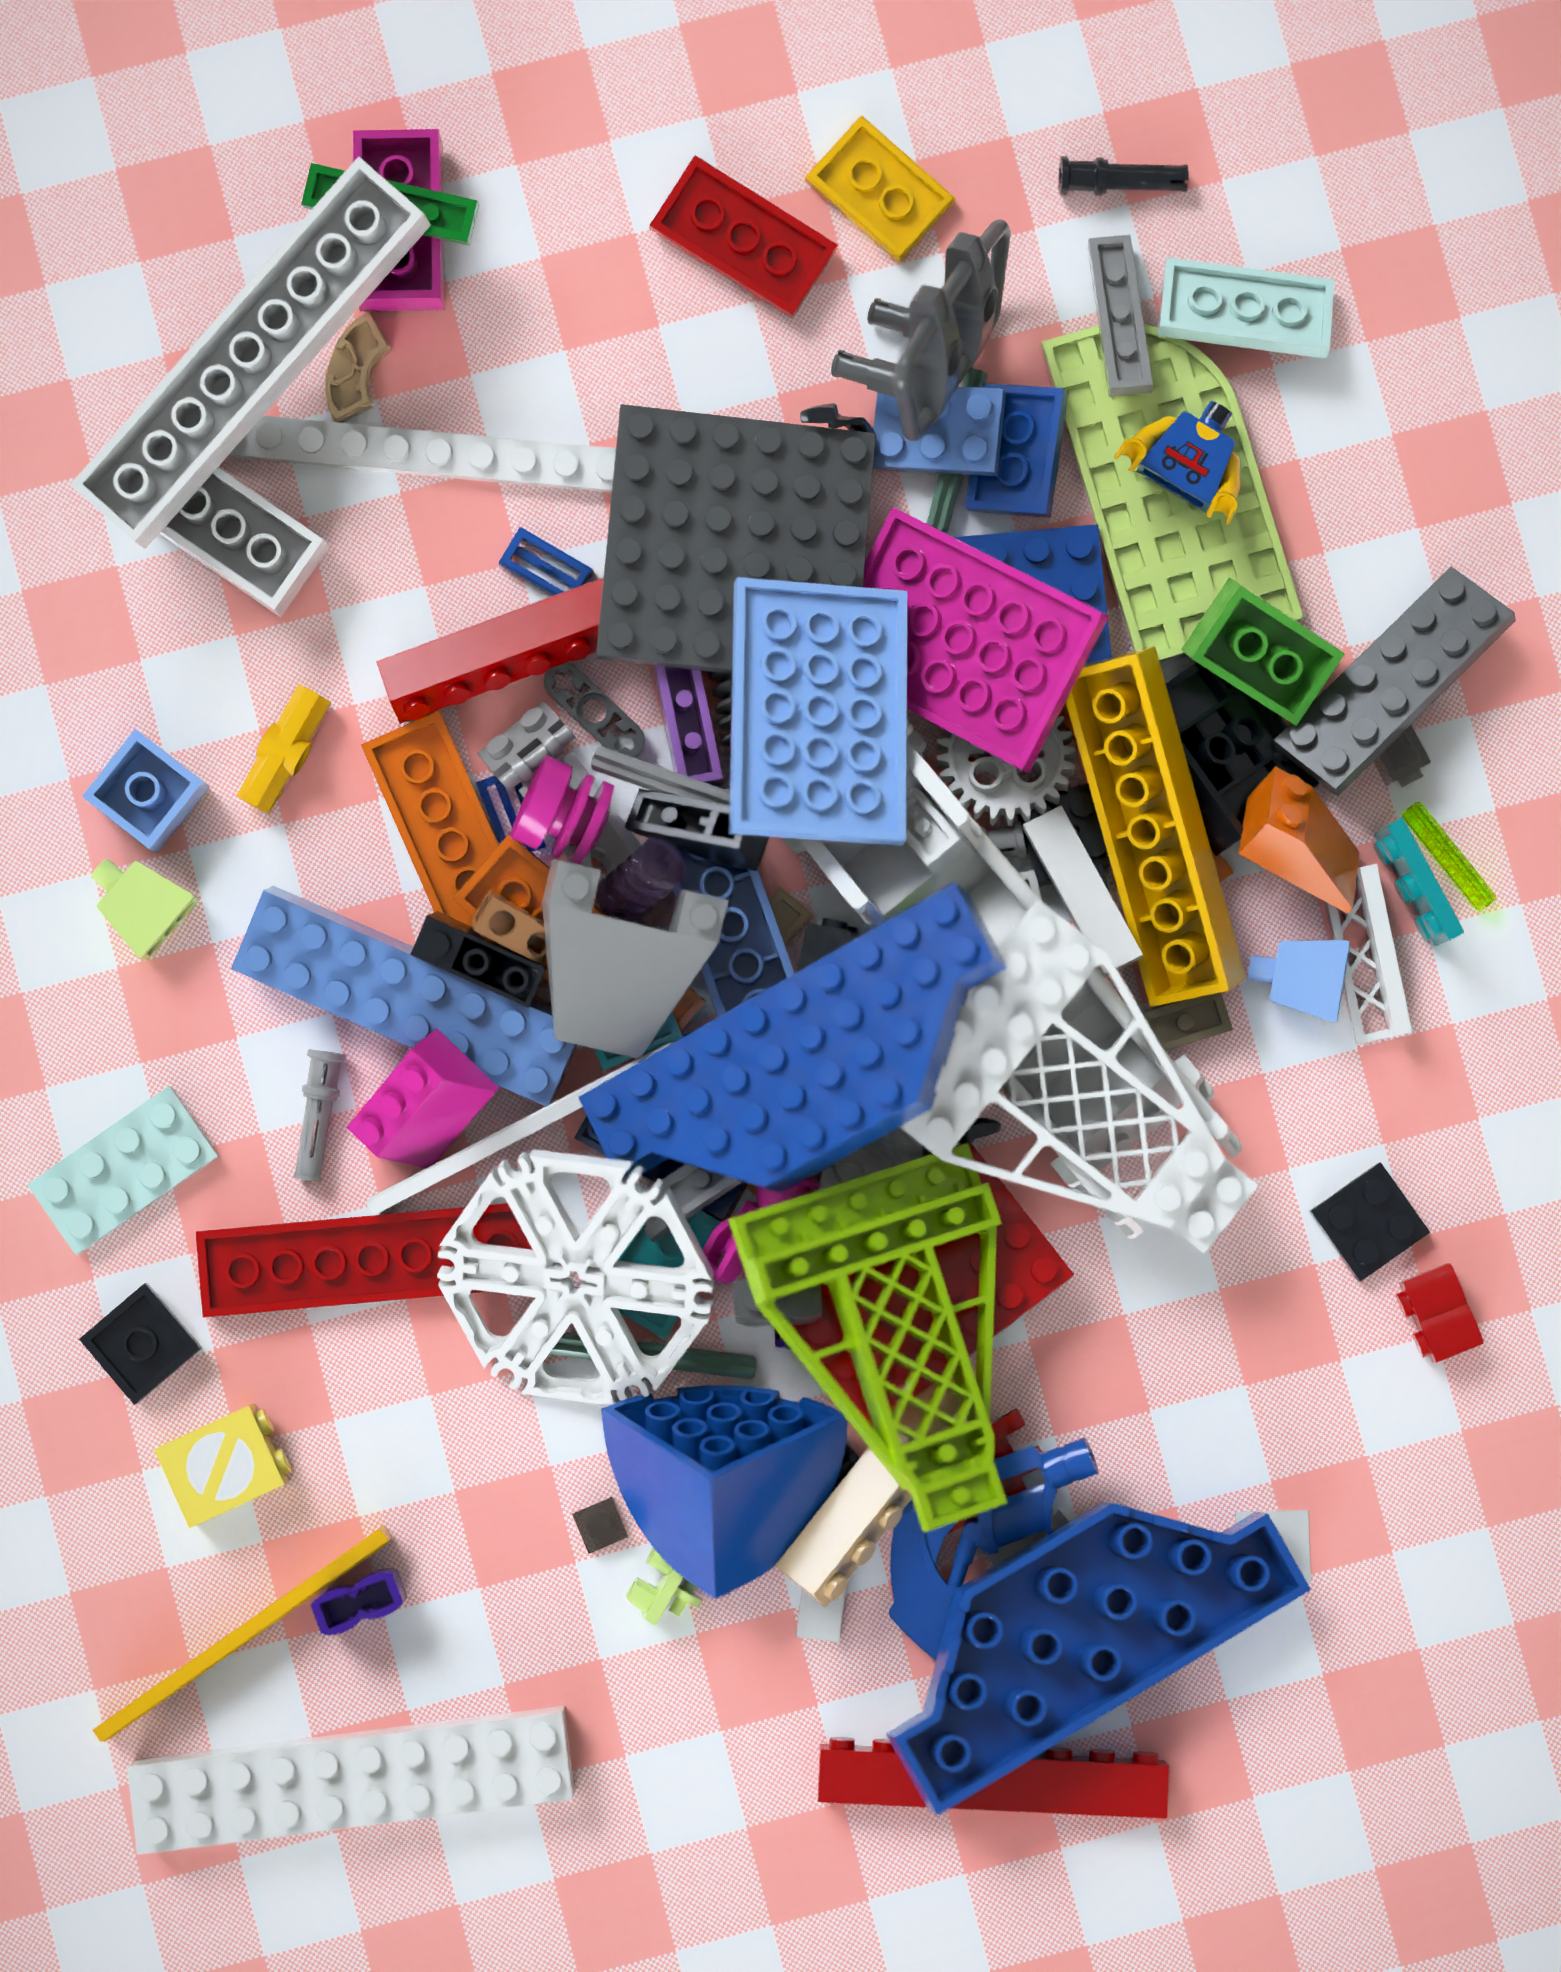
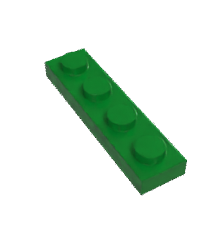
[301,163,480,246]

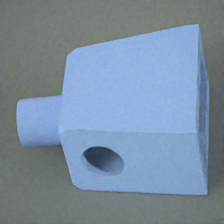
[1247,940,1351,1023]

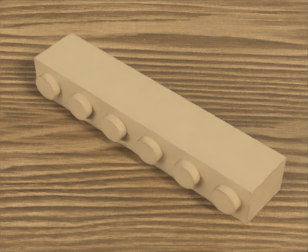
[775,1377,966,1608]

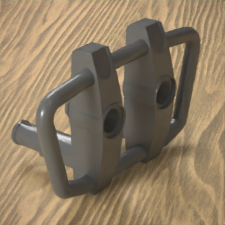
[831,219,1011,441]

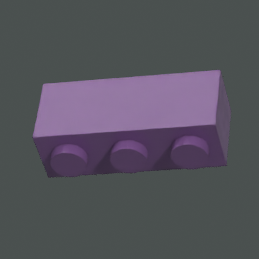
[652,665,723,786]

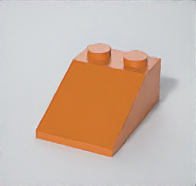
[1239,766,1359,914]

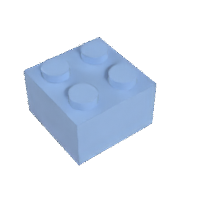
[81,729,210,854]

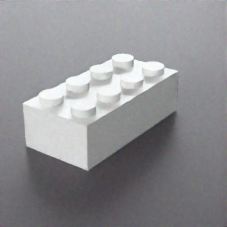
[159,467,329,617]

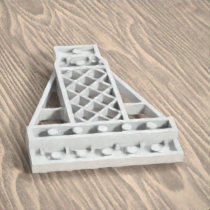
[900,898,1259,1254]

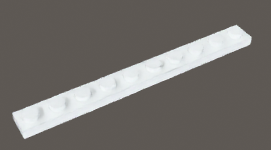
[227,415,616,493]

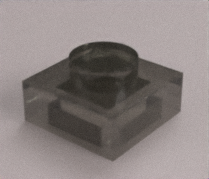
[572,1496,629,1554]

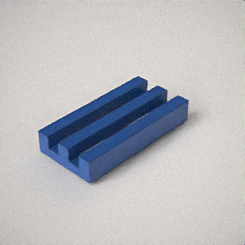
[498,527,594,596]

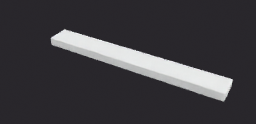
[366,1042,674,1216]

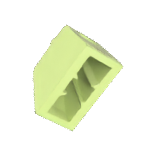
[91,858,200,961]

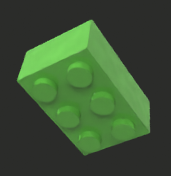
[1181,577,1345,726]

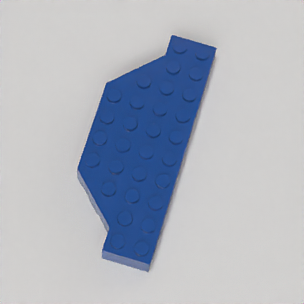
[578,882,1007,1193]
[885,1502,1311,1816]

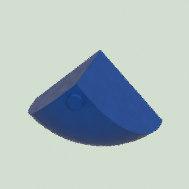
[601,1385,847,1599]

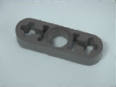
[544,662,645,758]

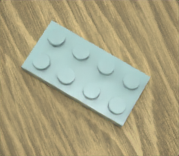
[1158,257,1335,359]
[27,1086,220,1255]

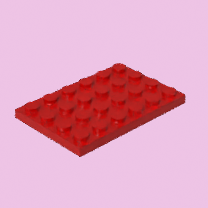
[790,1144,1075,1428]

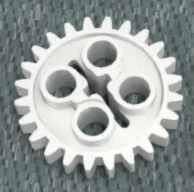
[937,716,1076,826]

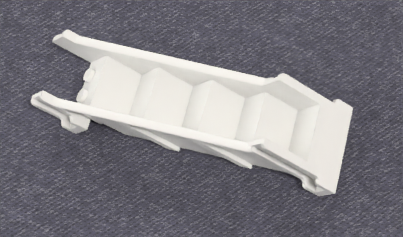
[781,720,1242,1239]

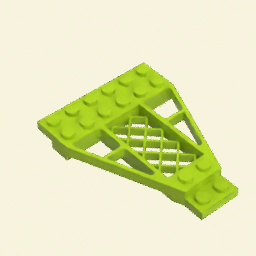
[728,1143,1007,1532]

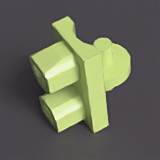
[626,1548,703,1626]

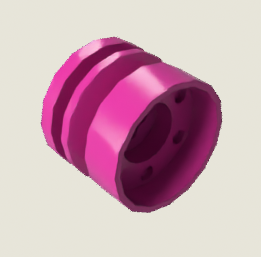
[510,755,615,865]

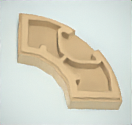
[325,310,391,423]

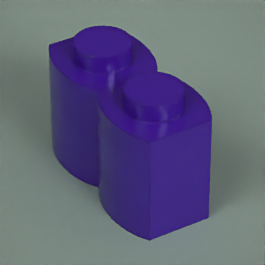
[310,1568,408,1635]

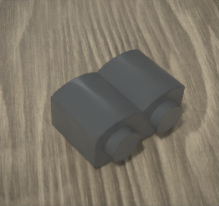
[733,1278,822,1327]

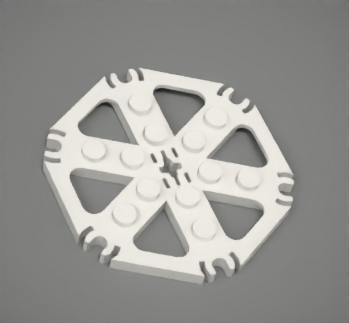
[437,1149,715,1405]

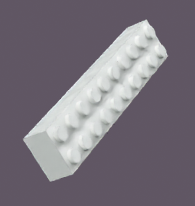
[70,157,431,549]
[127,1706,575,1855]

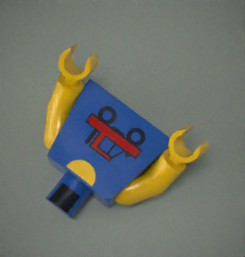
[1114,401,1241,525]

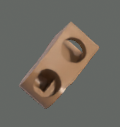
[470,889,547,963]

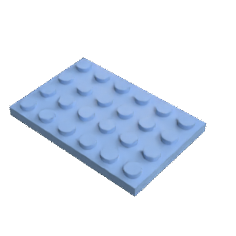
[730,577,907,846]

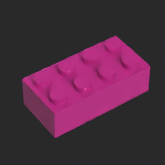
[353,129,445,311]

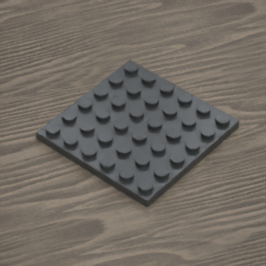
[595,404,876,674]

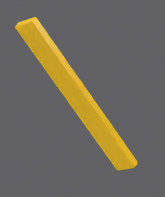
[92,1525,392,1743]

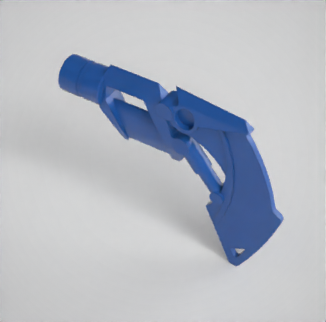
[889,1437,1099,1660]

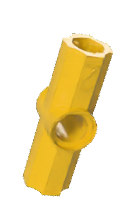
[236,684,332,815]

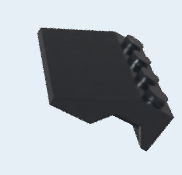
[1166,662,1321,856]

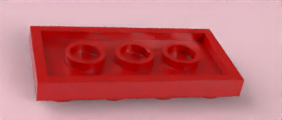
[649,155,838,319]

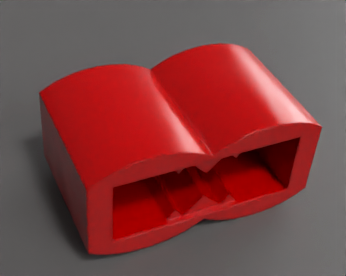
[1396,1263,1484,1363]

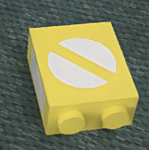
[154,1403,292,1529]

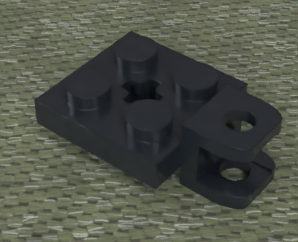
[1016,783,1111,913]

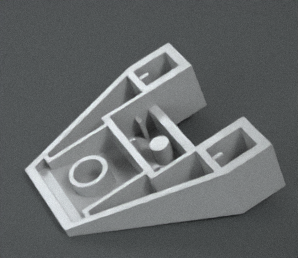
[542,859,728,1059]

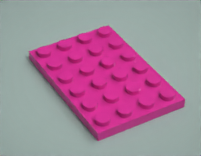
[863,507,1109,773]

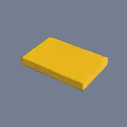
[805,115,956,264]

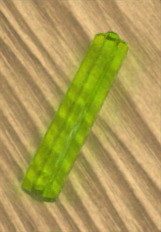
[1402,801,1496,911]

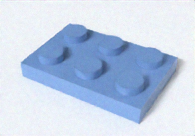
[873,386,1006,476]

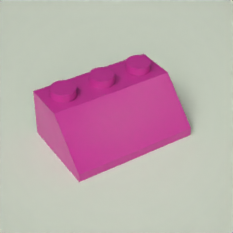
[346,1029,500,1168]

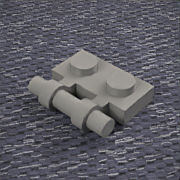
[477,701,576,791]

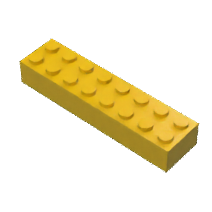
[1066,646,1246,1007]

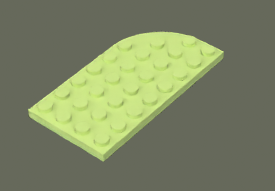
[1041,325,1304,662]

